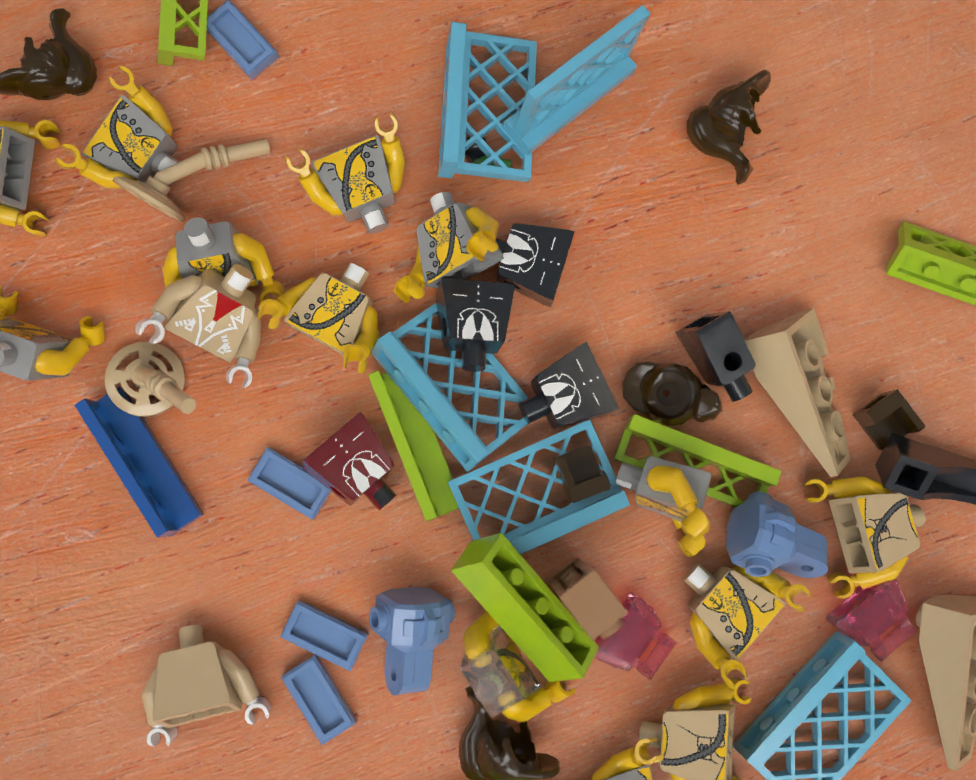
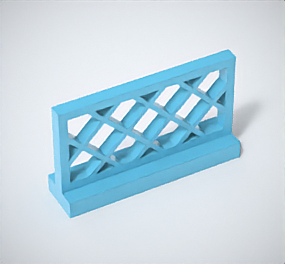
[503,5,651,156]
[438,22,537,182]
[371,303,528,473]
[448,419,630,554]
[733,631,912,780]

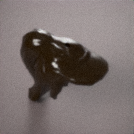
[0,8,97,100]
[687,70,771,185]
[623,362,723,426]
[459,685,560,780]

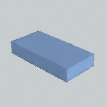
[207,0,279,80]
[247,447,331,520]
[280,600,369,671]
[281,654,357,745]

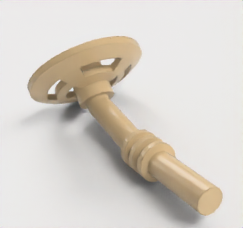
[113,139,270,223]
[105,342,196,417]

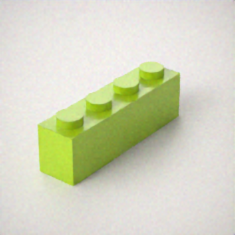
[451,532,599,682]

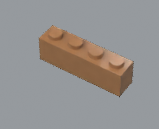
[548,558,628,640]

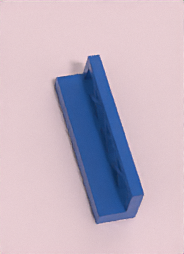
[74,387,204,538]

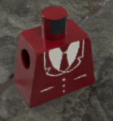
[302,412,397,511]

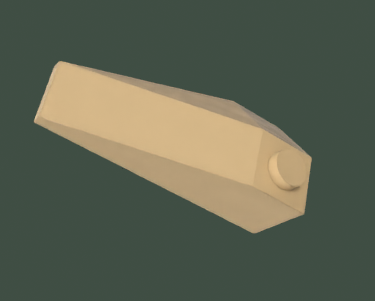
[745,308,850,477]
[916,595,976,771]

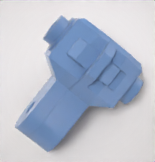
[726,492,828,578]
[369,587,455,696]

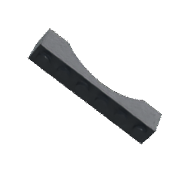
[875,433,976,505]

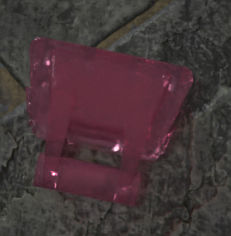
[826,578,917,661]
[594,592,677,680]

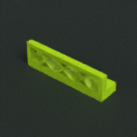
[157,0,208,66]
[886,221,976,306]
[368,370,459,522]
[613,414,782,507]

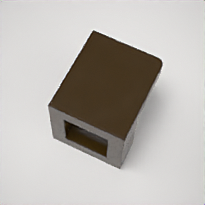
[853,389,926,450]
[554,445,611,503]

